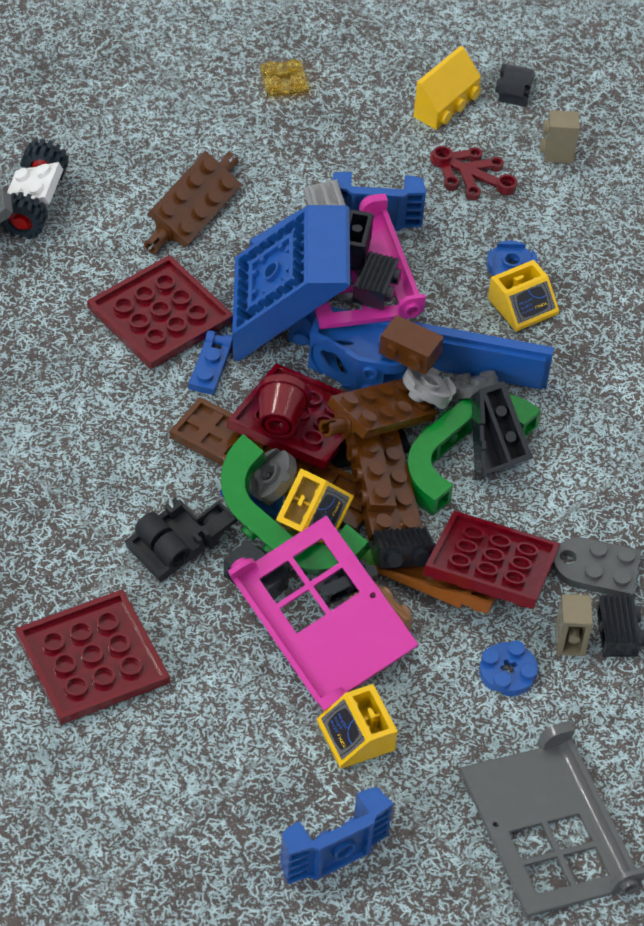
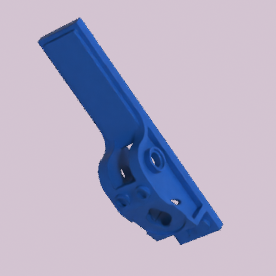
[288,306,554,391]

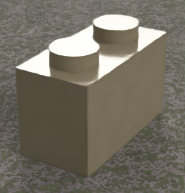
[539,110,580,163]
[555,593,593,656]

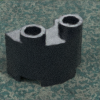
[495,63,535,107]

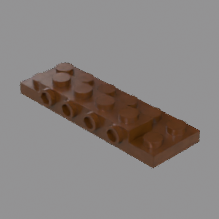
[341,430,423,541]

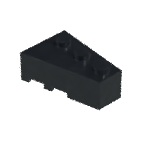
[471,381,533,480]

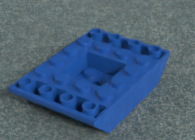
[232,205,350,361]

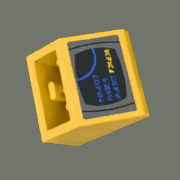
[488,260,559,332]
[276,469,354,544]
[317,684,398,769]

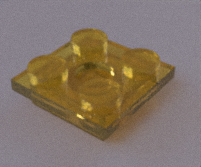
[259,59,309,97]

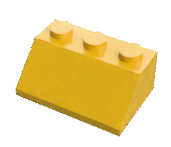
[413,46,481,130]

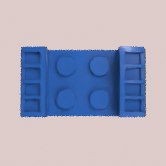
[332,172,426,231]
[280,787,394,884]

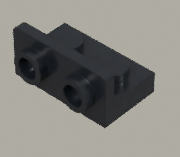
[315,559,379,605]

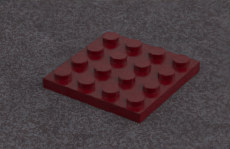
[87,255,233,370]
[226,363,346,470]
[423,510,560,609]
[15,589,170,725]

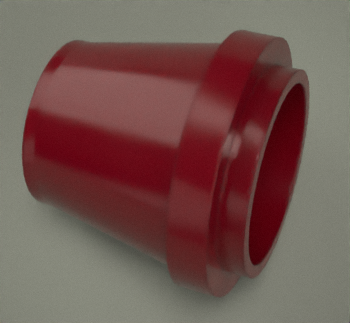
[256,374,312,438]

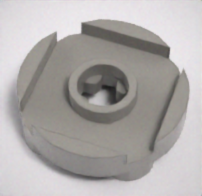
[403,367,456,409]

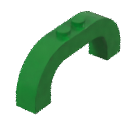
[407,394,541,516]
[221,434,371,575]

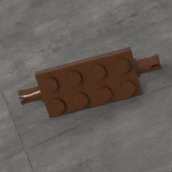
[144,151,242,254]
[319,379,437,439]

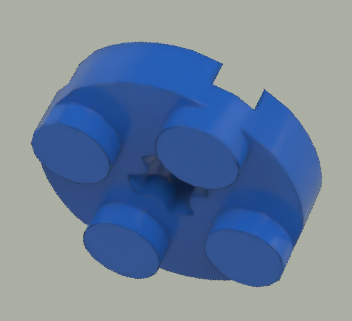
[486,241,538,276]
[479,640,538,696]

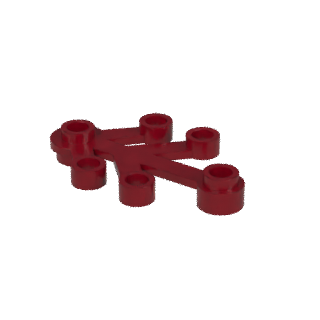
[430,146,517,201]

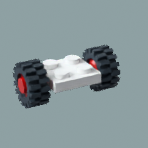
[0,139,69,239]

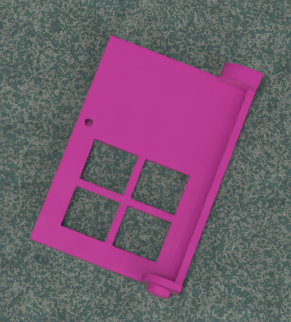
[314,193,426,329]
[228,515,419,712]

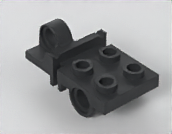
[125,498,237,583]

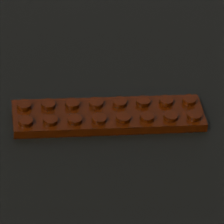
[170,397,365,532]

